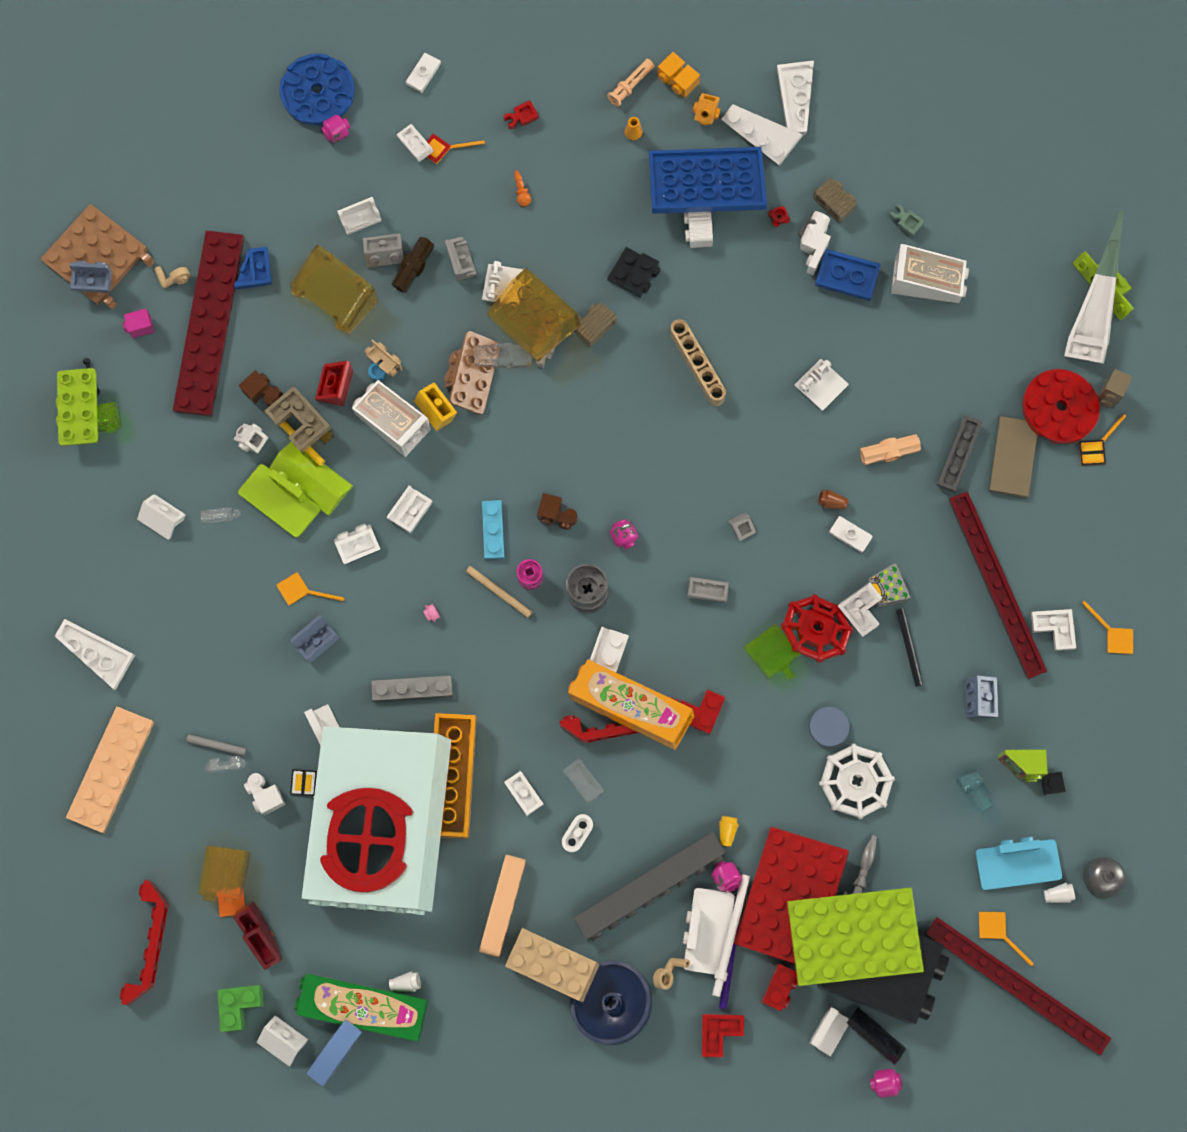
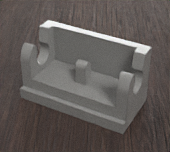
[445,237,477,281]

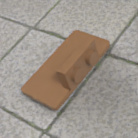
[444,331,500,415]

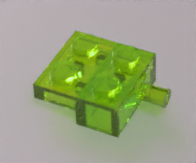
[744,624,800,681]

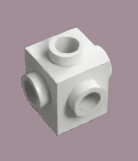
[233,424,269,453]

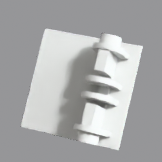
[482,261,526,306]
[794,359,849,411]

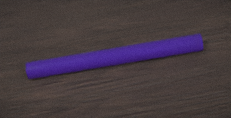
[719,927,739,1009]

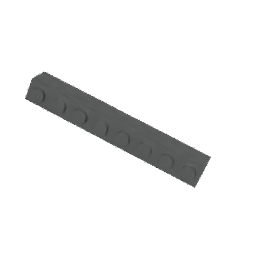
[574,832,726,941]

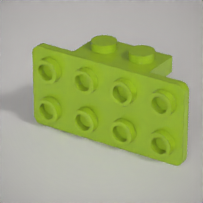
[56,368,98,446]
[238,464,320,538]

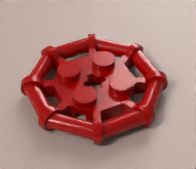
[780,594,853,663]

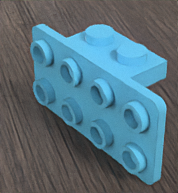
[975,837,1062,890]

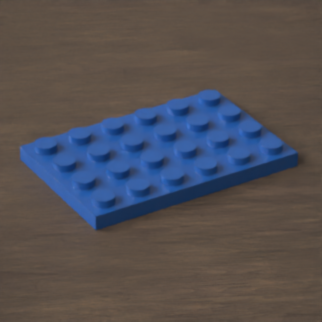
[649,147,767,214]

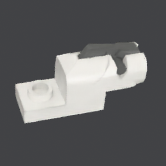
[798,211,831,276]

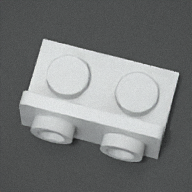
[334,524,380,564]

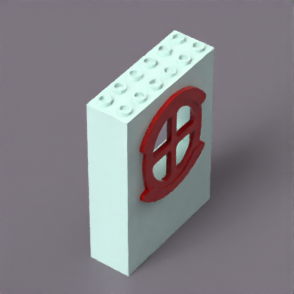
[301,726,451,915]

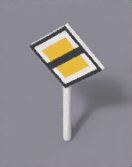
[290,769,318,797]

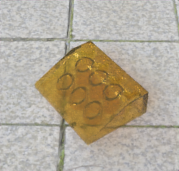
[487,268,580,361]

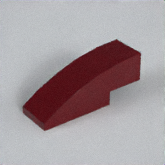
[233,901,282,970]

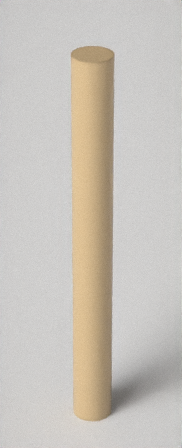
[466,566,533,618]

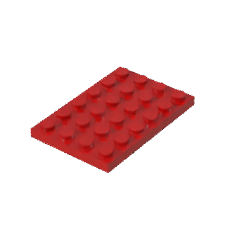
[734,827,849,964]

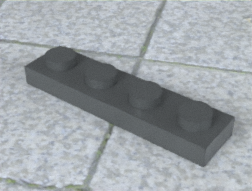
[937,415,983,493]

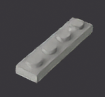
[371,675,453,702]

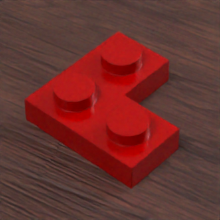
[680,690,725,735]
[702,1014,744,1057]

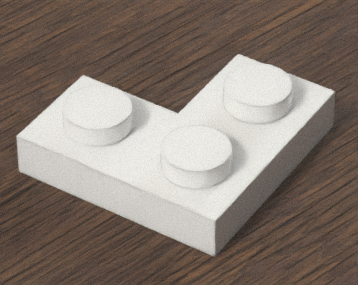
[838,582,882,637]
[1031,609,1076,651]

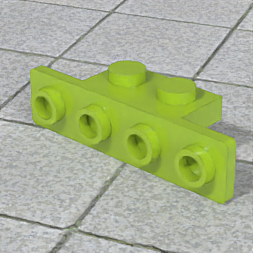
[1073,251,1134,320]

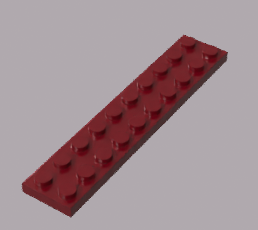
[173,230,244,417]

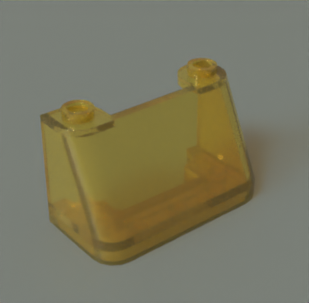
[290,244,379,334]

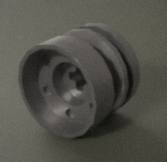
[566,564,609,613]

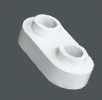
[562,814,593,853]

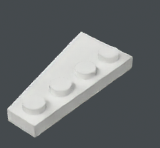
[777,60,814,135]
[721,104,803,166]
[55,619,135,690]

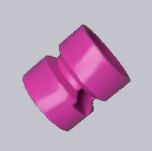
[517,559,543,590]

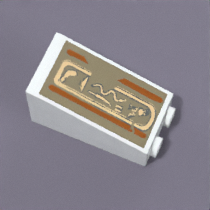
[891,244,969,303]
[352,380,431,457]

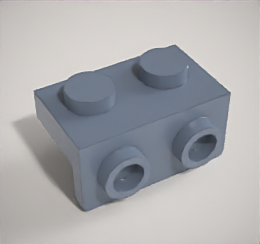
[69,261,112,293]
[290,615,340,664]

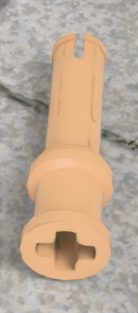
[607,58,655,107]

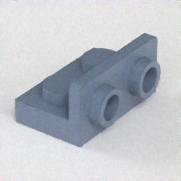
[965,676,998,718]

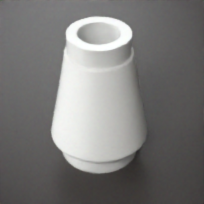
[1044,883,1075,903]
[389,971,421,992]

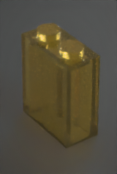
[198,845,250,904]

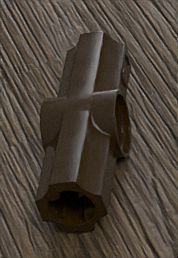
[391,237,435,293]

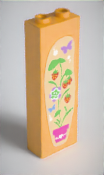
[568,659,695,750]

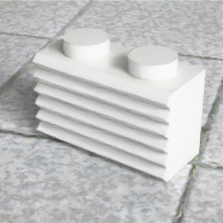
[684,212,713,248]

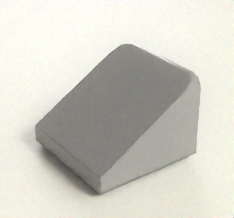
[728,513,756,541]

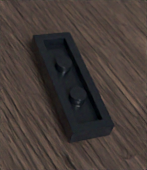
[846,1007,906,1065]

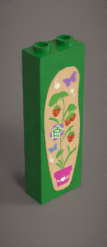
[294,973,428,1041]

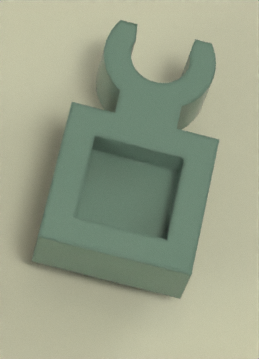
[889,204,925,237]

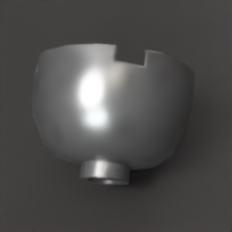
[1083,857,1126,899]

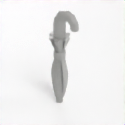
[842,835,877,895]

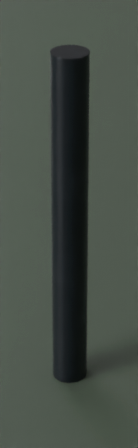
[897,608,923,687]

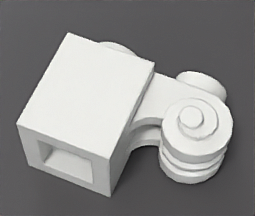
[244,773,286,816]

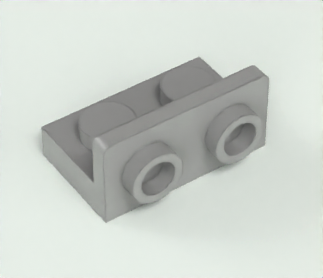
[363,233,404,267]

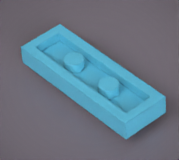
[482,500,504,560]

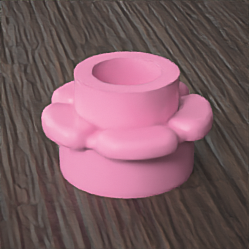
[423,604,440,622]

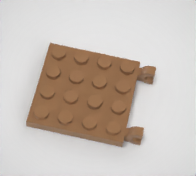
[40,204,155,310]

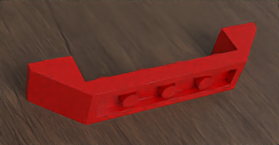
[559,697,679,743]
[120,880,169,1005]

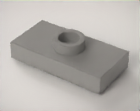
[687,577,729,603]

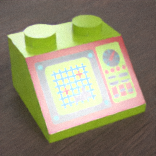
[998,750,1048,783]

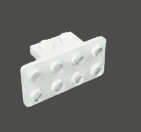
[683,888,735,975]

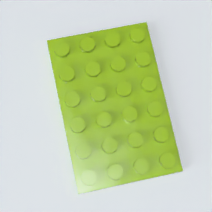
[787,887,924,986]

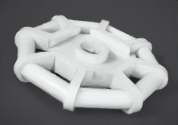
[819,744,895,819]

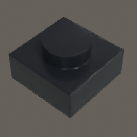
[1041,772,1066,795]

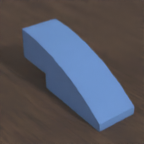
[306,1020,362,1087]

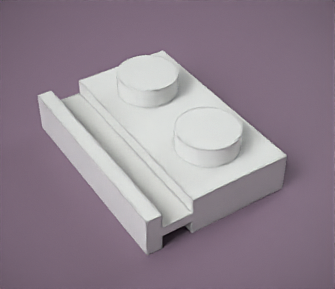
[387,486,433,534]
[590,627,629,672]

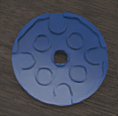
[280,54,355,125]

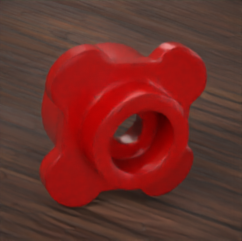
[768,206,790,227]

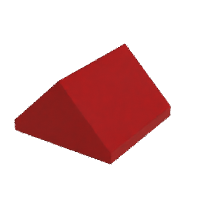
[315,361,353,407]

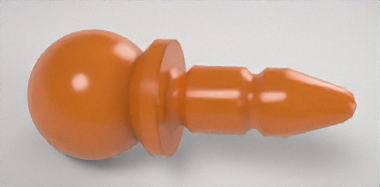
[514,170,531,207]

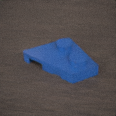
[234,247,272,290]

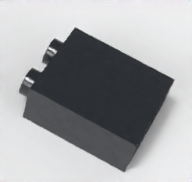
[817,935,949,1024]

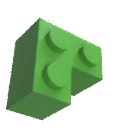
[218,985,264,1032]

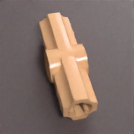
[860,434,921,466]

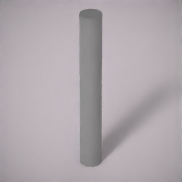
[186,734,247,756]

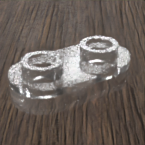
[205,756,246,773]

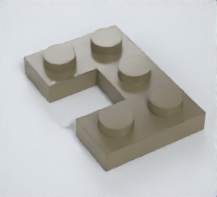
[265,386,331,453]

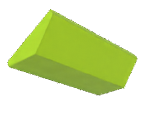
[269,442,353,516]

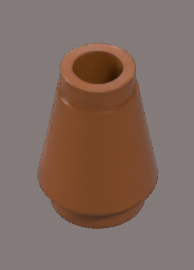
[818,489,848,510]

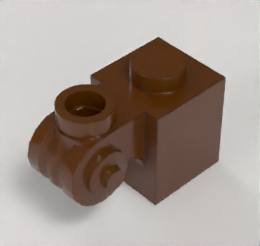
[238,370,283,407]
[537,493,577,530]

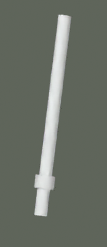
[712,874,750,997]

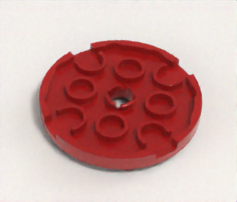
[1022,369,1100,444]

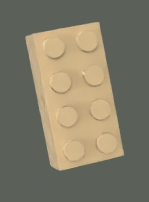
[505,928,600,1003]

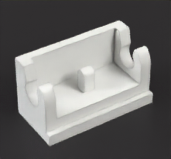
[337,197,382,235]

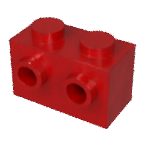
[760,964,798,1011]

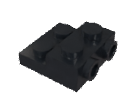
[607,247,661,298]

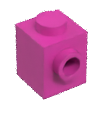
[123,309,155,338]

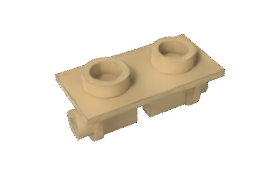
[364,339,402,377]

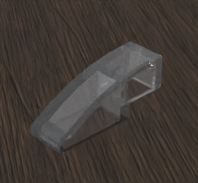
[473,343,532,368]

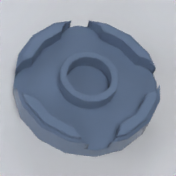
[809,707,850,747]

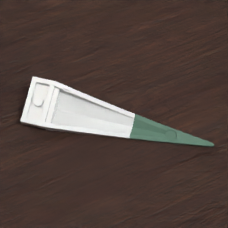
[1064,210,1124,364]

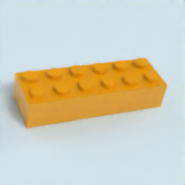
[434,713,477,839]

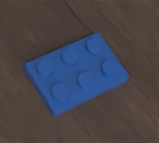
[815,249,881,301]

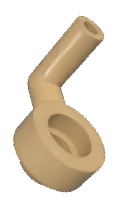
[154,266,190,288]
[653,958,690,990]

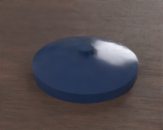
[570,961,652,1045]

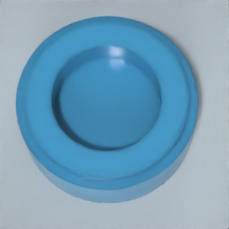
[368,362,387,382]

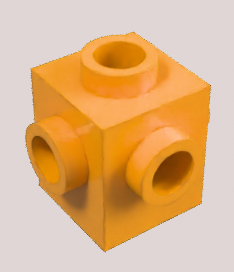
[692,93,721,125]

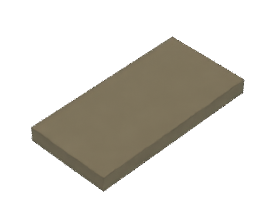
[989,416,1037,498]

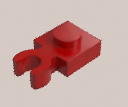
[503,100,539,130]

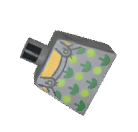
[866,563,911,608]

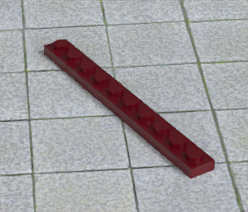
[948,491,1047,680]
[925,917,1112,1056]

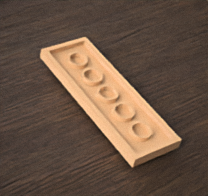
[66,706,154,833]

